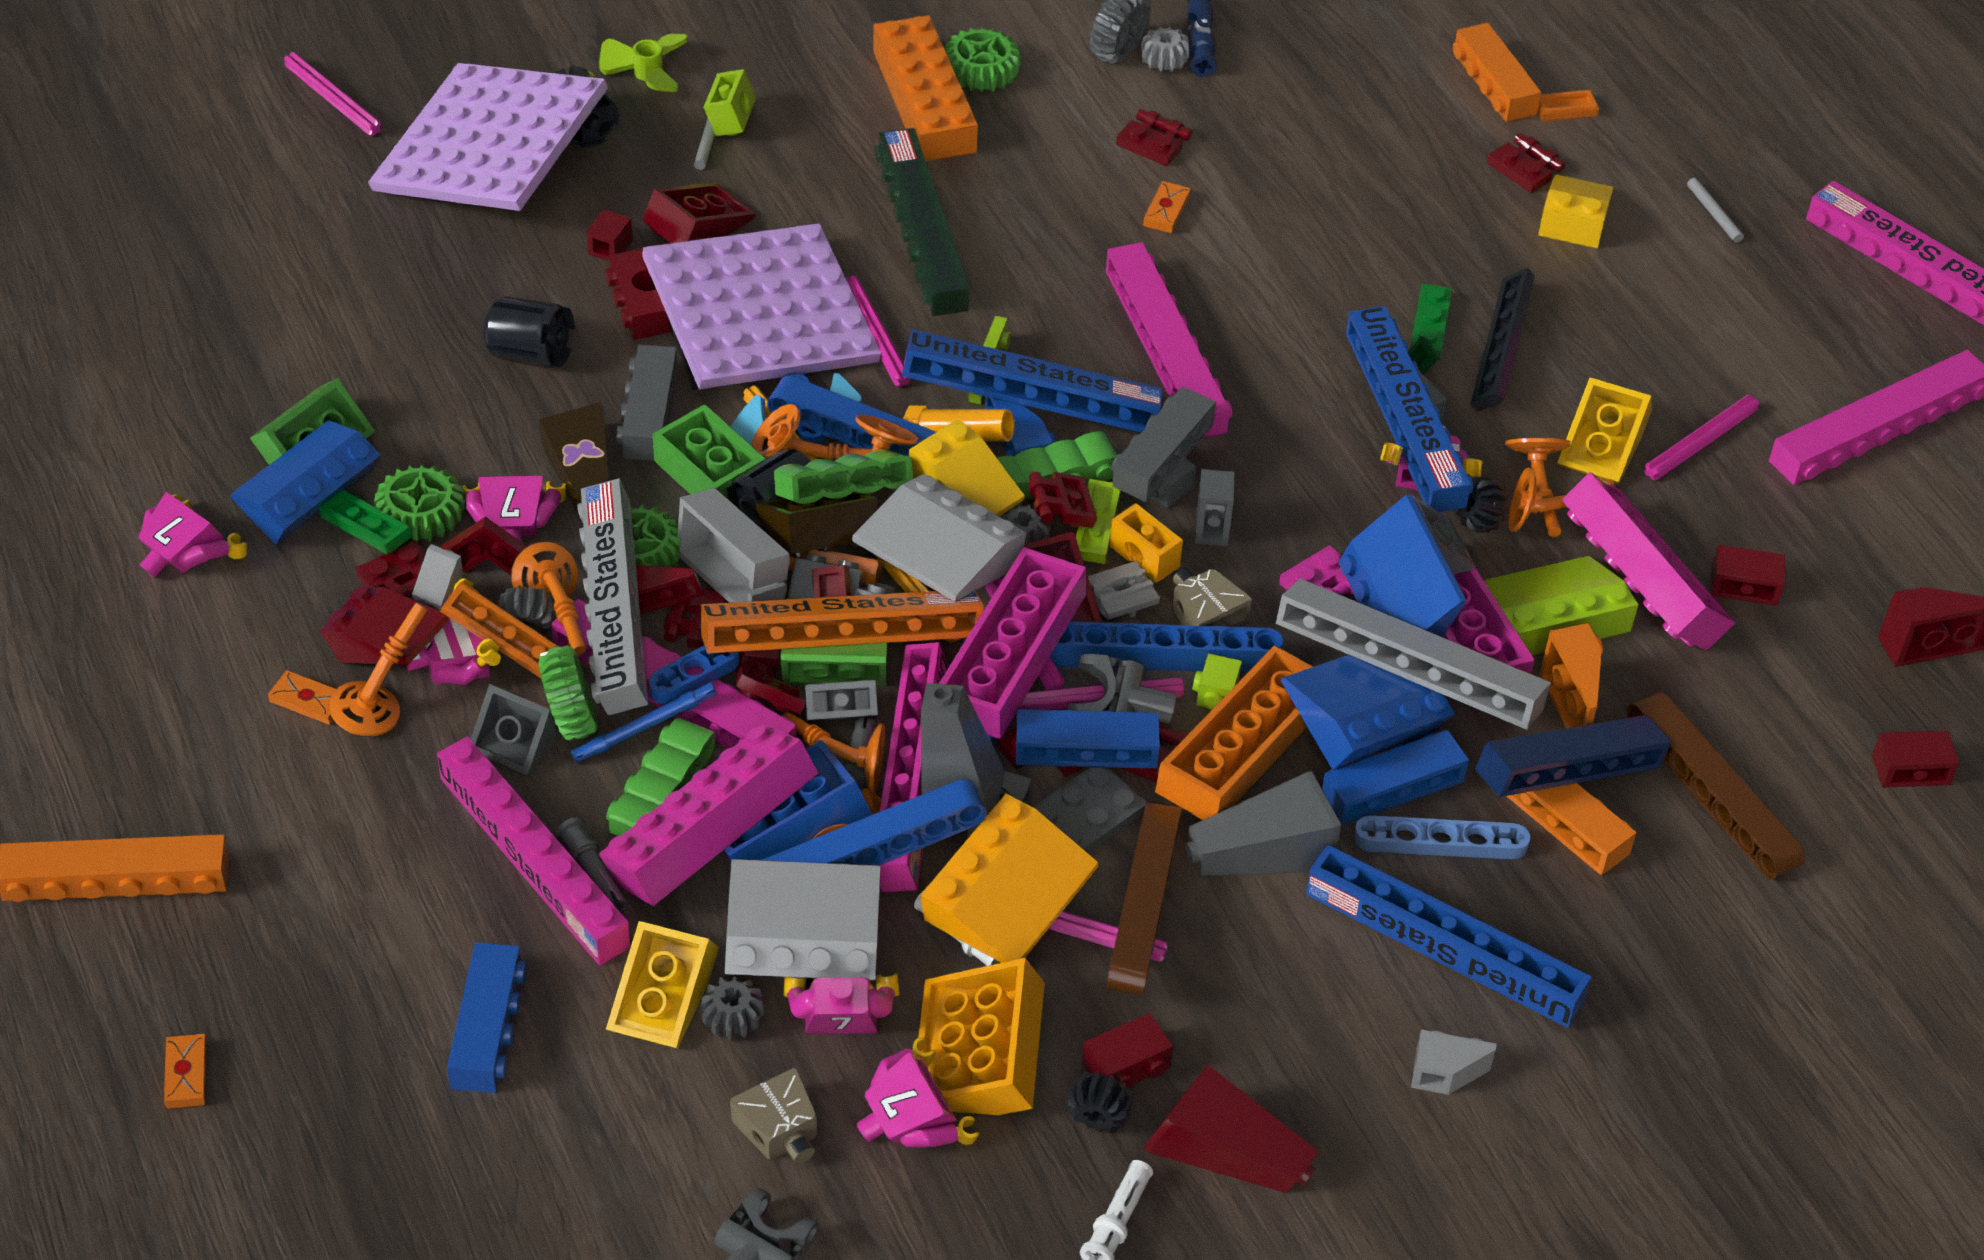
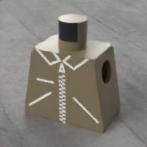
[1173,568,1252,627]
[730,1067,817,1164]

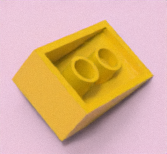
[1538,174,1614,249]
[1557,378,1652,484]
[909,419,1025,517]
[606,921,719,1049]

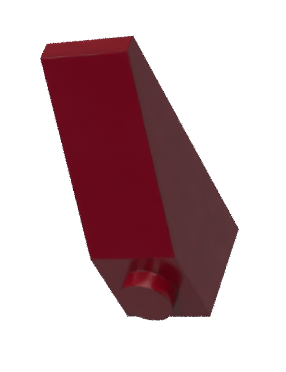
[636,565,704,615]

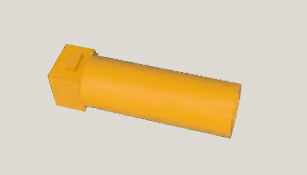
[902,406,1015,442]

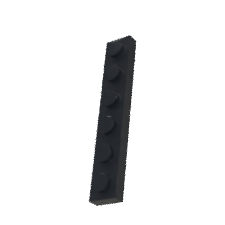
[1471,268,1535,411]

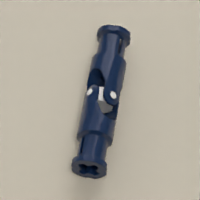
[1187,0,1217,77]

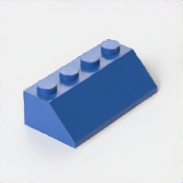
[230,421,381,545]

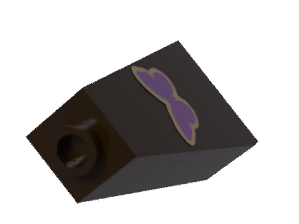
[539,402,609,521]

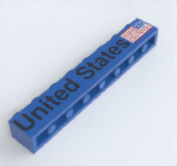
[1346,306,1473,512]
[902,329,1162,433]
[1306,845,1591,1028]

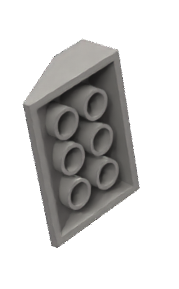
[852,474,1026,602]
[725,859,880,980]

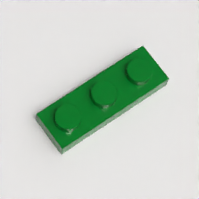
[1410,283,1452,360]
[319,490,413,555]

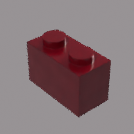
[1711,545,1785,606]
[1872,730,1959,788]
[1082,1013,1173,1089]

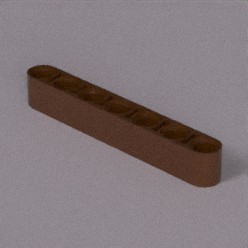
[1626,691,1805,880]
[1106,801,1182,996]

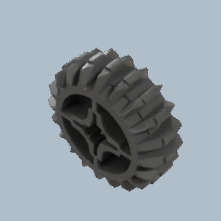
[1089,0,1152,64]

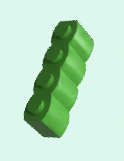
[997,431,1117,507]
[774,449,913,504]
[606,718,716,836]

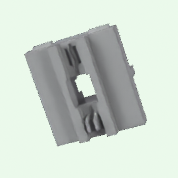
[1088,561,1160,620]

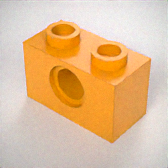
[1110,503,1183,583]

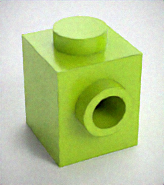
[1192,653,1242,710]

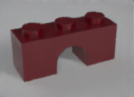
[605,248,670,340]

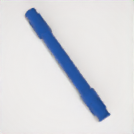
[571,682,717,764]

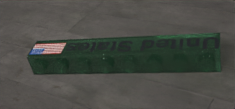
[874,128,969,316]

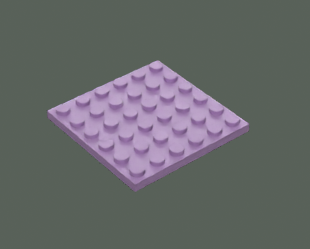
[368,63,608,211]
[642,224,881,390]

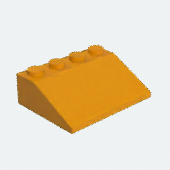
[920,794,1099,963]
[918,958,1045,1115]

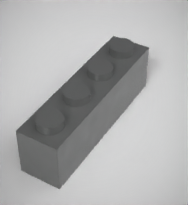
[617,345,678,461]
[1111,386,1216,502]

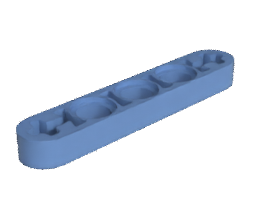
[1353,816,1531,860]

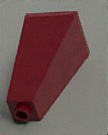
[1143,1064,1319,1193]

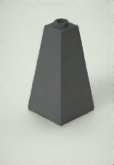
[921,683,1004,827]
[1184,771,1341,876]

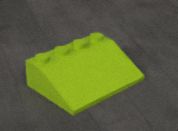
[1484,556,1638,655]

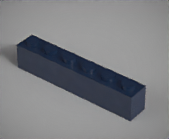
[1475,715,1672,797]

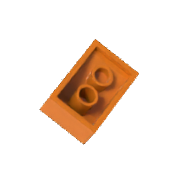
[1539,623,1603,728]

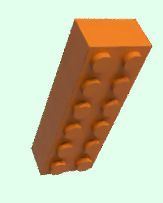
[873,15,978,162]
[1155,645,1313,820]

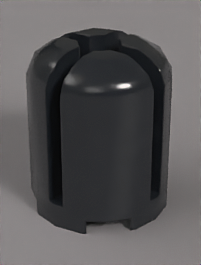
[555,67,619,148]
[484,296,575,367]
[726,449,811,534]

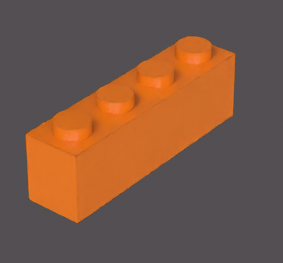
[1453,23,1542,122]
[1506,783,1637,876]

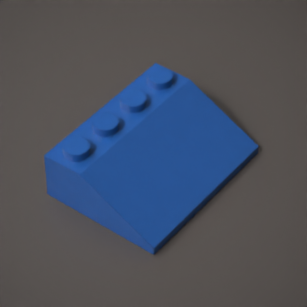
[1339,495,1466,637]
[1281,655,1455,770]
[723,739,873,864]

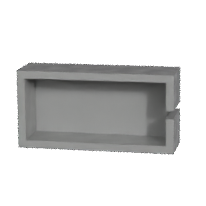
[677,488,790,603]

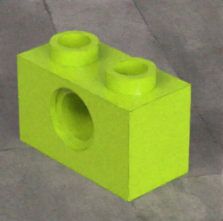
[704,69,756,136]

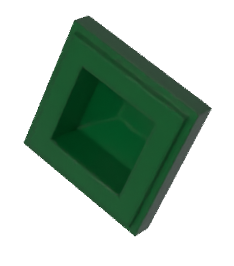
[1408,336,1440,375]

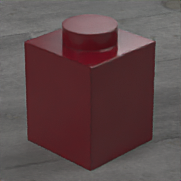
[586,209,633,261]

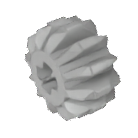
[1141,26,1190,73]

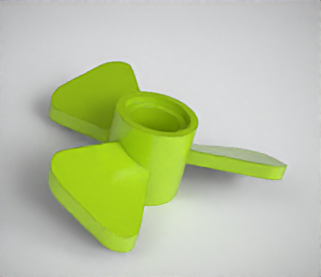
[599,34,687,92]

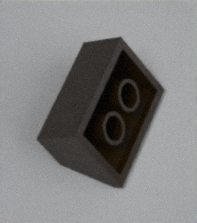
[756,491,878,557]

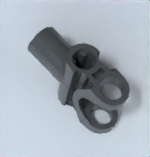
[1067,654,1176,725]
[715,1188,819,1260]

